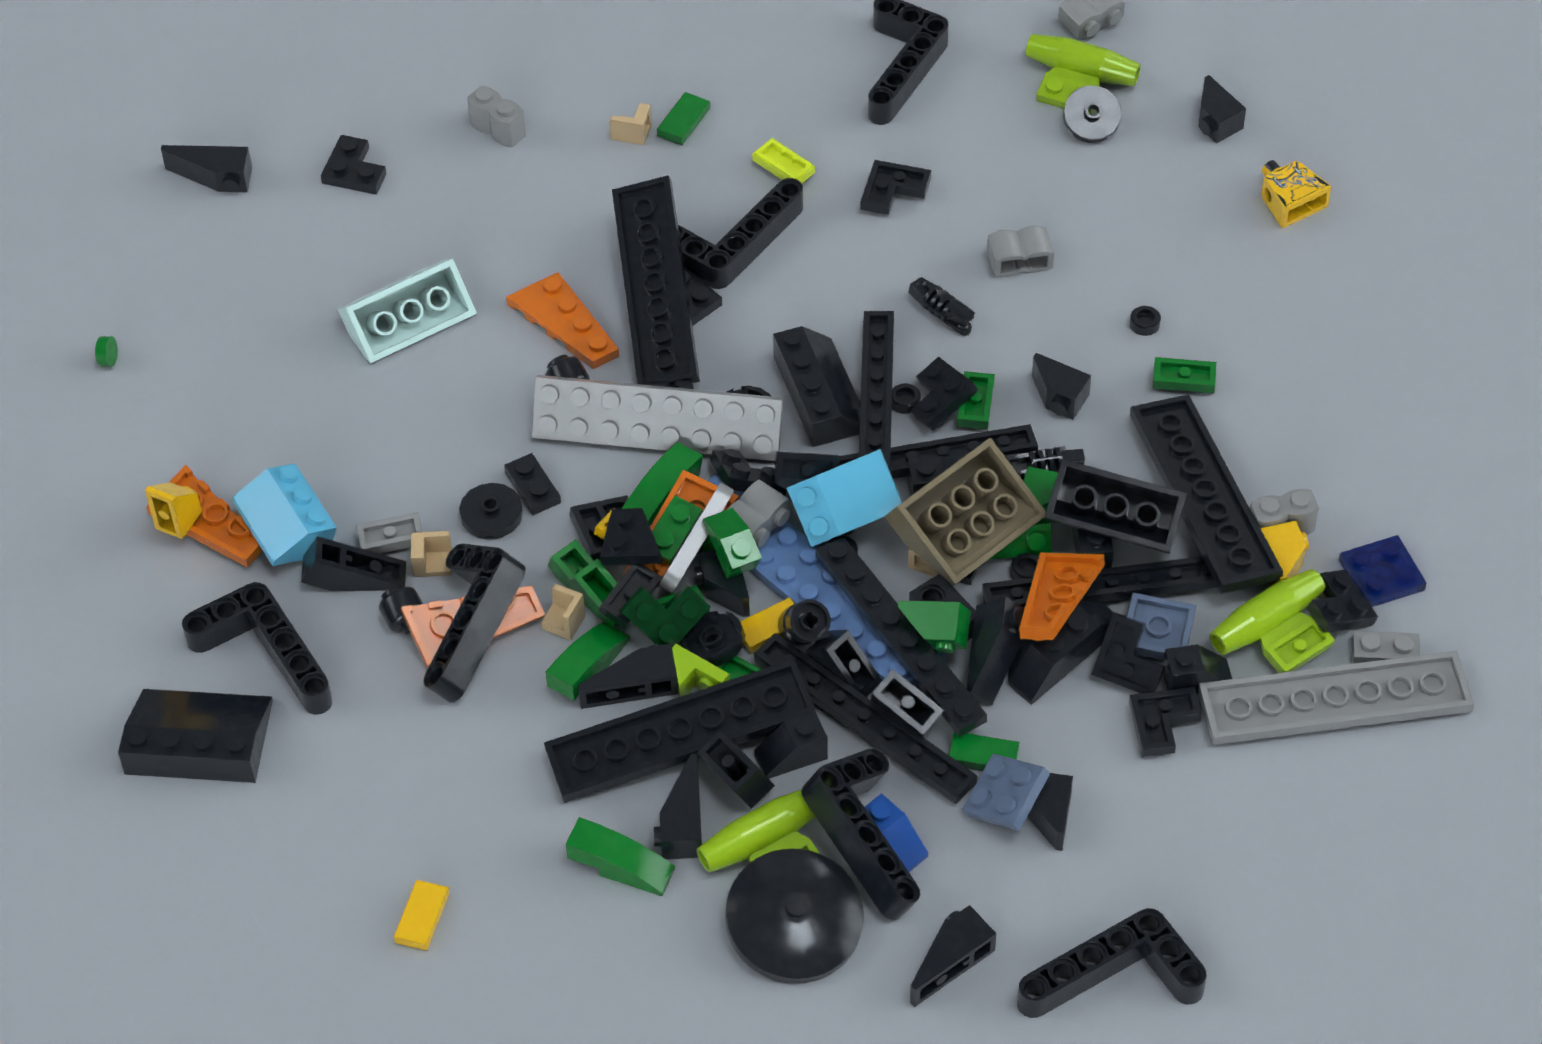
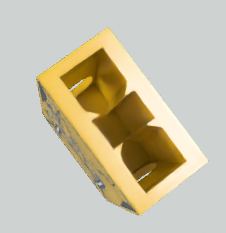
[1261,160,1331,229]

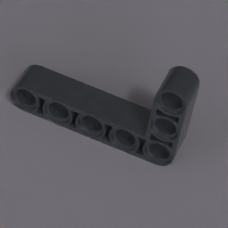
[868,0,949,125]
[678,178,803,289]
[423,543,526,703]
[182,582,332,715]
[801,748,921,920]
[1017,908,1207,1018]

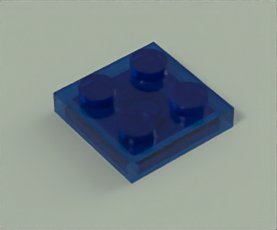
[1339,535,1427,607]

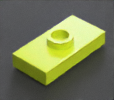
[752,138,815,183]

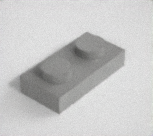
[356,512,423,554]
[1352,630,1420,664]

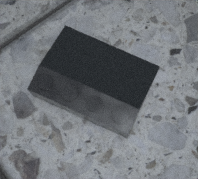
[118,689,273,783]

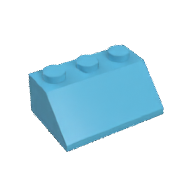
[232,463,337,566]

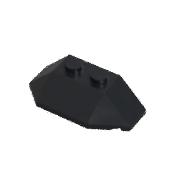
[1008,599,1114,705]

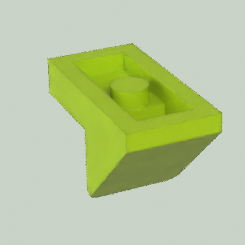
[672,644,730,697]

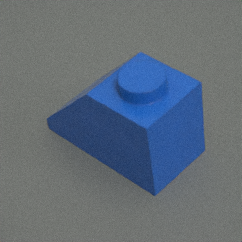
[865,793,928,872]

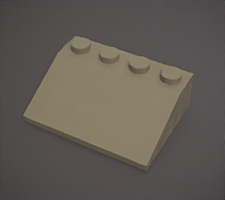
[884,438,1046,586]

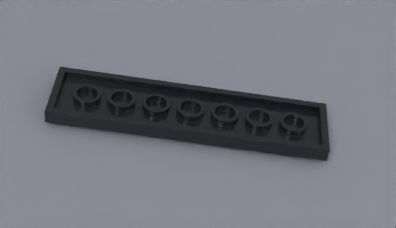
[612,175,700,385]
[1130,394,1283,594]
[544,659,816,803]

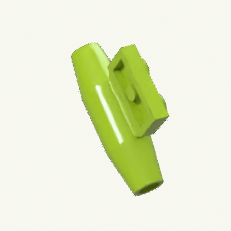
[1025,34,1141,115]
[1209,569,1335,673]
[697,790,820,873]

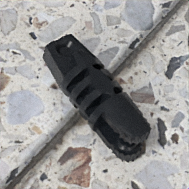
[908,277,975,336]
[1004,446,1085,481]

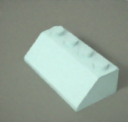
[337,258,477,364]

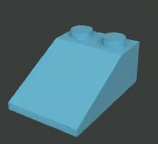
[787,449,902,547]

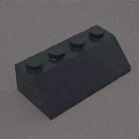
[773,326,861,447]
[1045,459,1187,554]

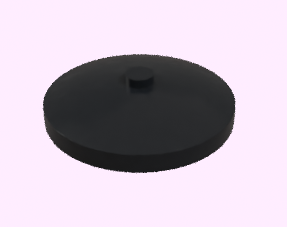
[725,848,864,984]

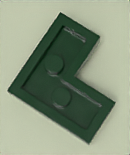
[619,584,711,647]

